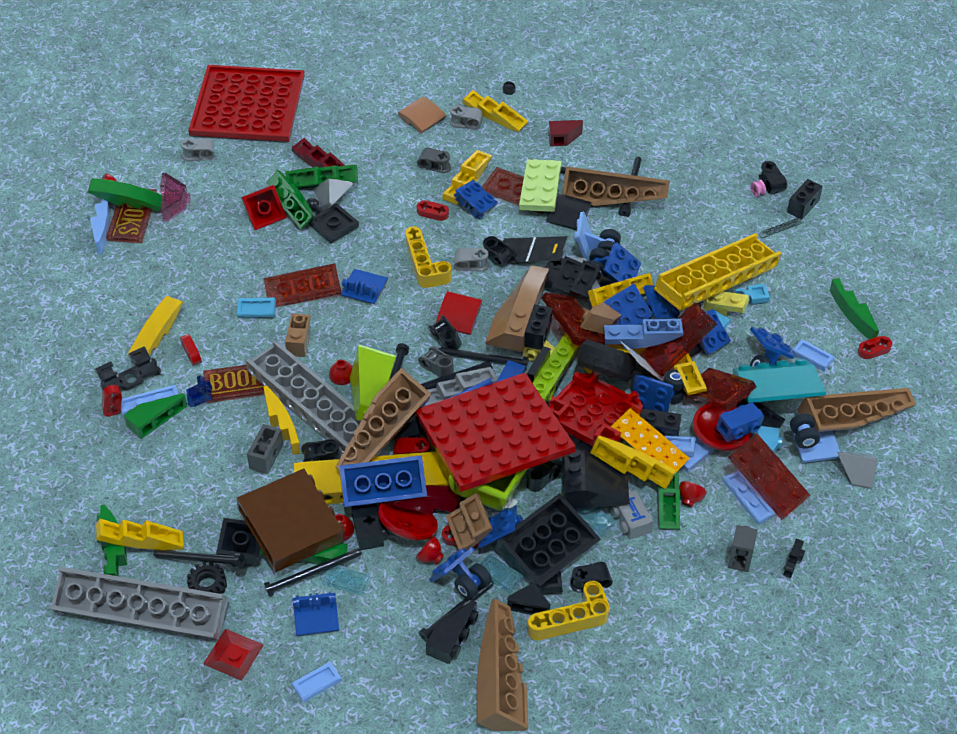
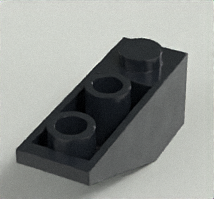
[426,601,479,664]

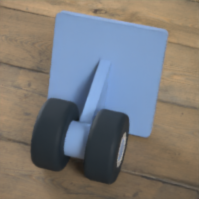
[574,212,621,261]
[790,413,840,463]

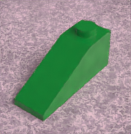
[124,393,188,439]

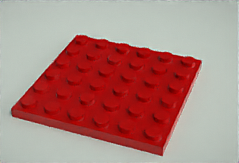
[188,65,305,142]
[416,373,576,492]

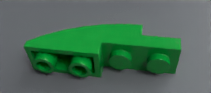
[266,170,314,229]
[97,505,127,576]

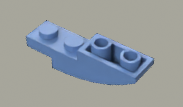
[604,319,683,349]

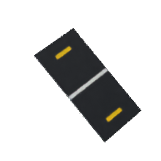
[503,236,568,262]

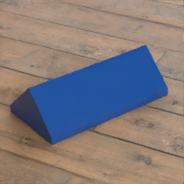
[339,455,427,507]

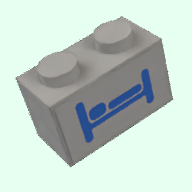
[611,490,654,540]

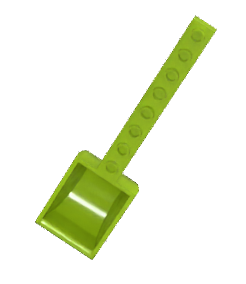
[448,333,582,512]

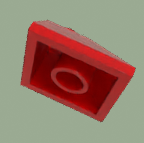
[241,185,287,230]
[203,628,263,681]

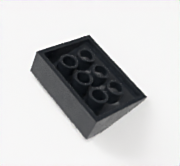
[564,435,630,509]
[494,493,601,588]

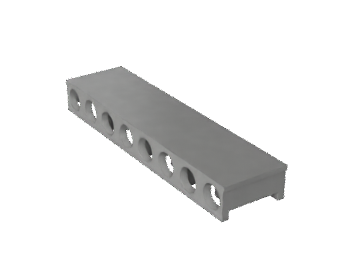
[246,340,361,454]
[49,566,229,640]

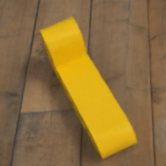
[405,226,452,288]
[527,581,609,641]

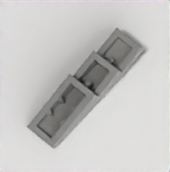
[423,367,498,407]

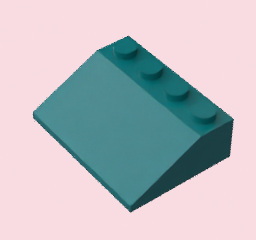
[733,359,826,403]

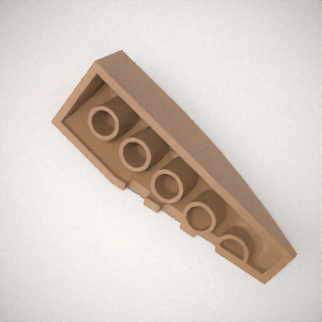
[562,166,670,206]
[485,265,549,352]
[335,368,431,472]
[797,388,916,432]
[477,599,528,731]

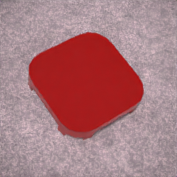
[549,370,643,446]

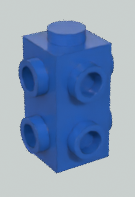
[716,402,764,442]

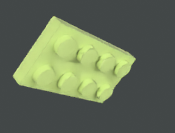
[519,159,562,212]

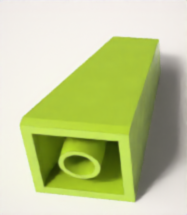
[350,344,396,421]

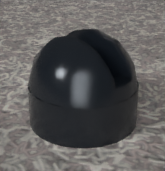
[502,81,516,95]

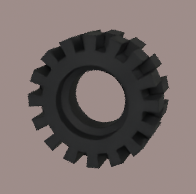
[187,562,227,594]

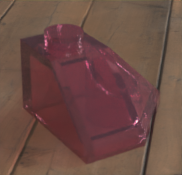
[160,173,191,222]

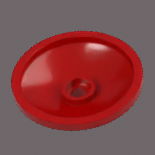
[692,402,752,451]
[378,501,438,541]

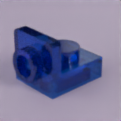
[186,375,212,407]

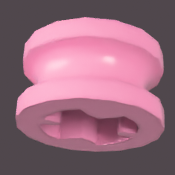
[750,180,766,197]

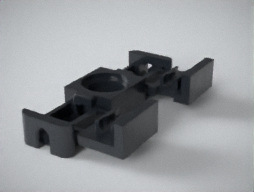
[95,346,161,391]

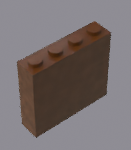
[237,468,345,572]

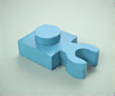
[735,284,770,304]

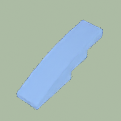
[90,199,110,254]

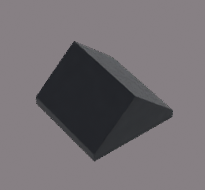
[216,518,261,567]

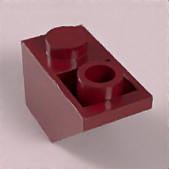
[548,120,583,147]

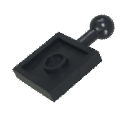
[307,198,359,243]

